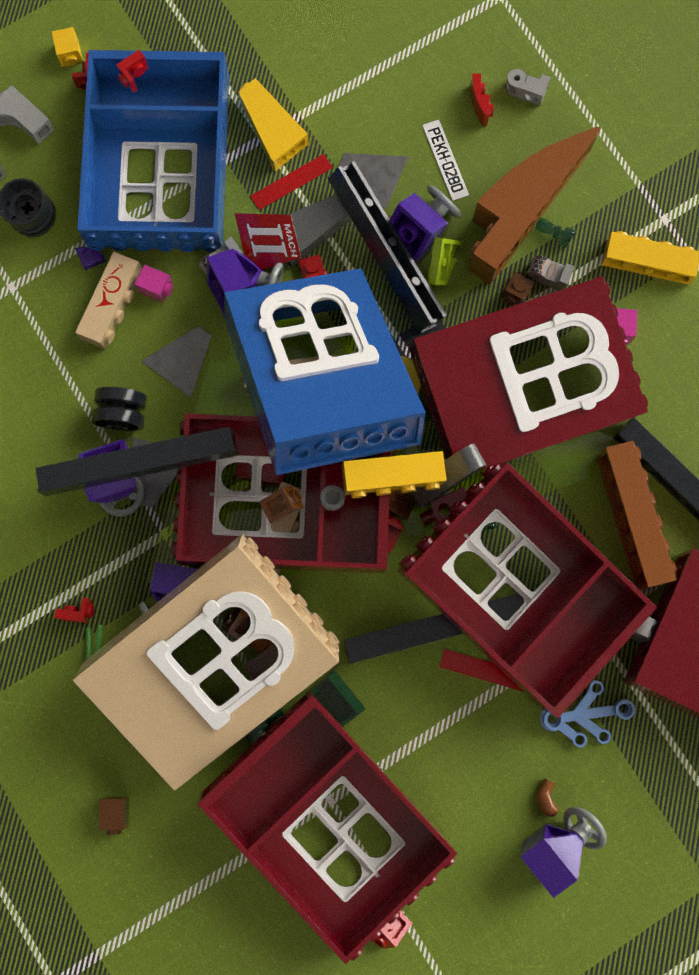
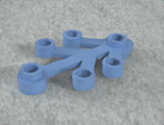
[540,680,635,747]

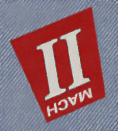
[234,213,301,270]

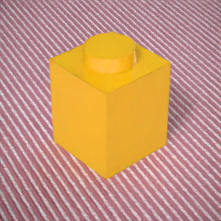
[52,27,83,67]

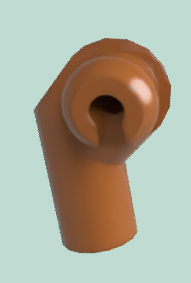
[536,778,558,817]

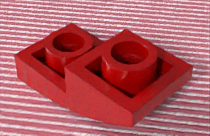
[470,73,494,126]

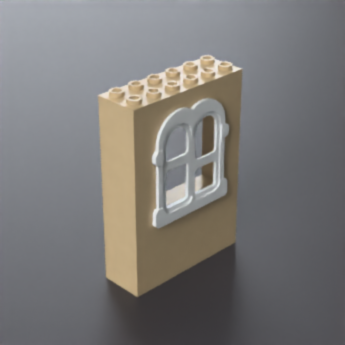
[73,534,339,791]

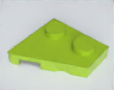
[428,237,464,285]

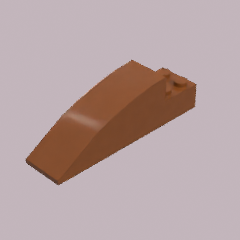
[468,126,601,285]

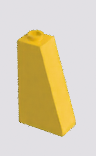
[239,78,309,171]

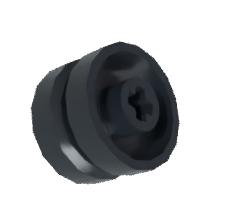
[91,387,147,432]

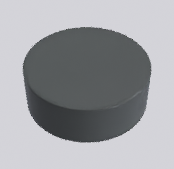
[320,485,345,511]

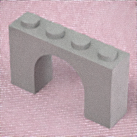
[0,85,55,181]

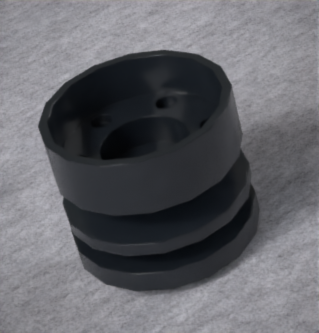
[0,178,56,237]

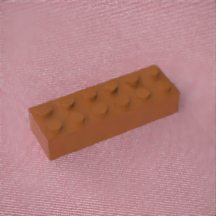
[596,440,677,590]

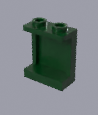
[289,670,366,727]

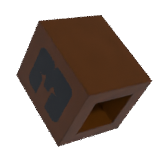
[99,797,129,835]

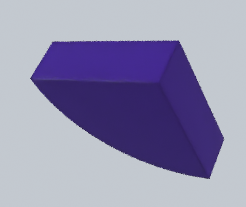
[75,246,106,270]

